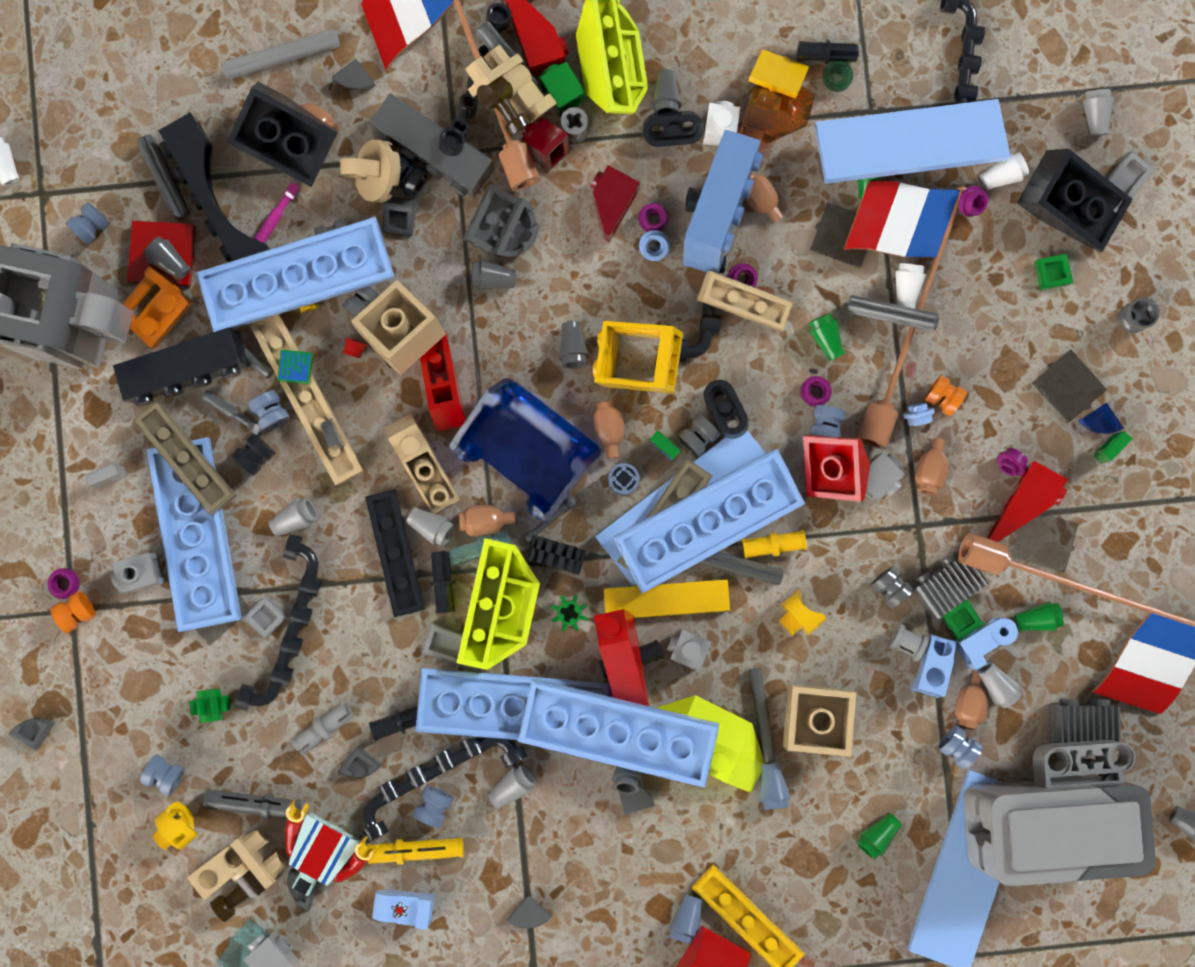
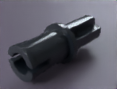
[797,39,859,64]
[430,551,455,614]
[369,706,418,741]

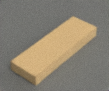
[697,271,793,332]

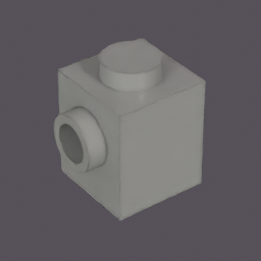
[865,452,905,502]
[111,553,165,593]
[666,629,712,671]
[243,931,299,967]

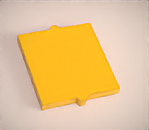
[748,49,809,99]

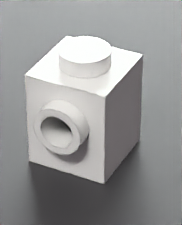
[703,101,740,146]

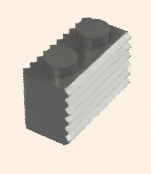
[913,551,989,619]
[1049,698,1121,743]

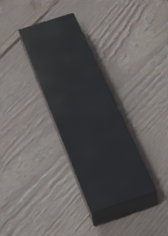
[365,489,425,617]

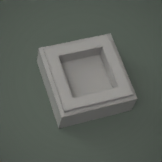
[85,463,127,488]
[243,595,289,639]

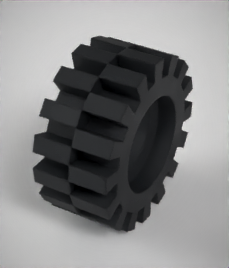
[525,535,586,575]

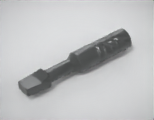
[244,348,274,379]
[201,390,263,436]

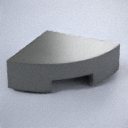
[332,59,376,91]
[320,418,345,450]
[9,718,55,750]
[338,746,383,778]
[619,787,655,815]
[287,869,319,912]
[507,895,552,929]

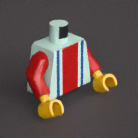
[285,799,379,896]

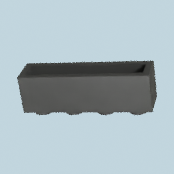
[369,93,494,198]

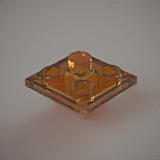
[739,84,816,144]

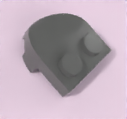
[463,184,538,257]

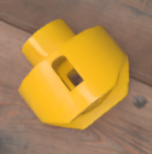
[778,588,827,636]
[152,801,198,850]

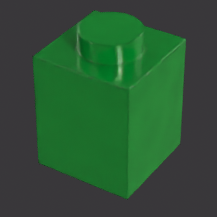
[540,62,586,117]

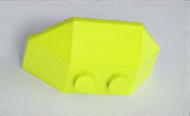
[576,0,648,114]
[456,538,540,670]
[655,695,765,793]

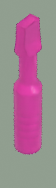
[254,182,300,243]

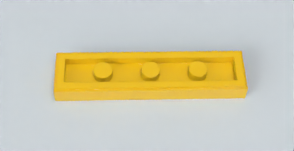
[604,579,730,618]
[691,863,805,967]

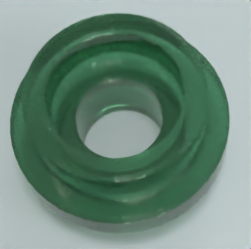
[822,61,853,92]

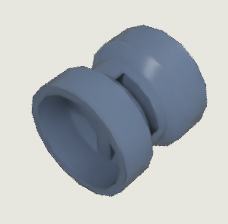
[65,202,111,245]
[248,390,290,432]
[809,405,846,437]
[608,463,640,496]
[938,725,983,770]
[140,754,185,797]
[413,785,454,828]

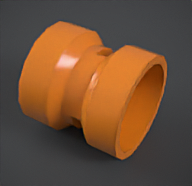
[924,374,967,417]
[50,591,96,633]

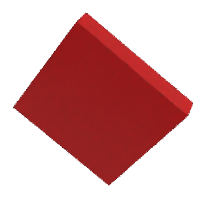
[127,220,196,287]

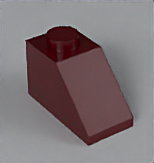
[521,118,569,173]
[590,165,640,243]

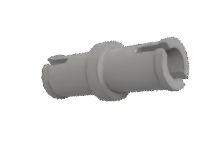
[291,701,354,755]

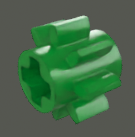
[551,594,588,632]
[189,688,231,723]

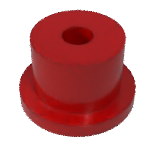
[343,337,368,358]

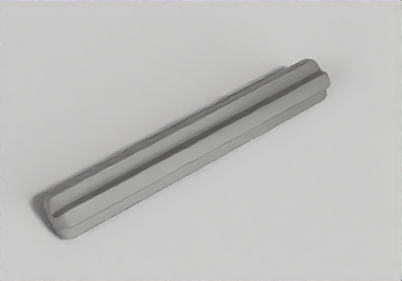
[221,29,340,80]

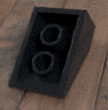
[226,81,338,187]
[1017,149,1133,252]

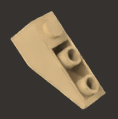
[385,413,460,514]

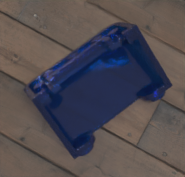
[448,378,602,523]

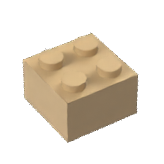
[351,280,446,375]
[783,684,857,757]

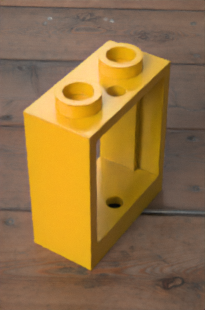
[593,321,683,394]

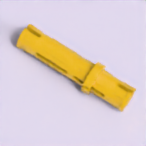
[367,837,464,865]

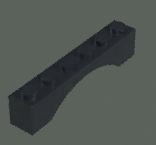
[158,112,271,262]

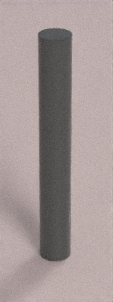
[749,667,776,763]

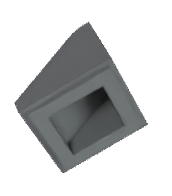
[382,197,417,236]

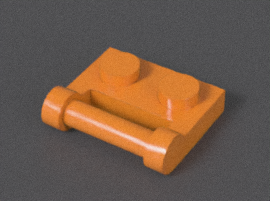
[122,265,194,348]

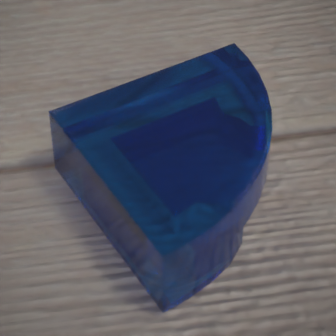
[1078,403,1124,434]

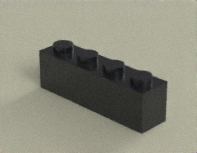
[113,327,250,406]

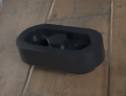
[642,111,704,147]
[703,380,749,439]

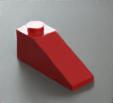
[505,0,569,77]
[420,331,467,432]
[987,461,1068,542]
[594,609,650,706]

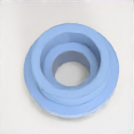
[639,230,670,261]
[903,402,935,426]

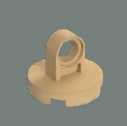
[340,139,401,203]

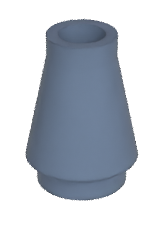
[760,763,791,810]
[669,894,703,944]

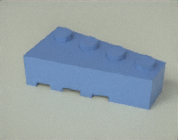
[683,130,764,274]

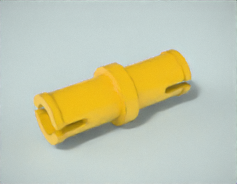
[742,530,807,559]

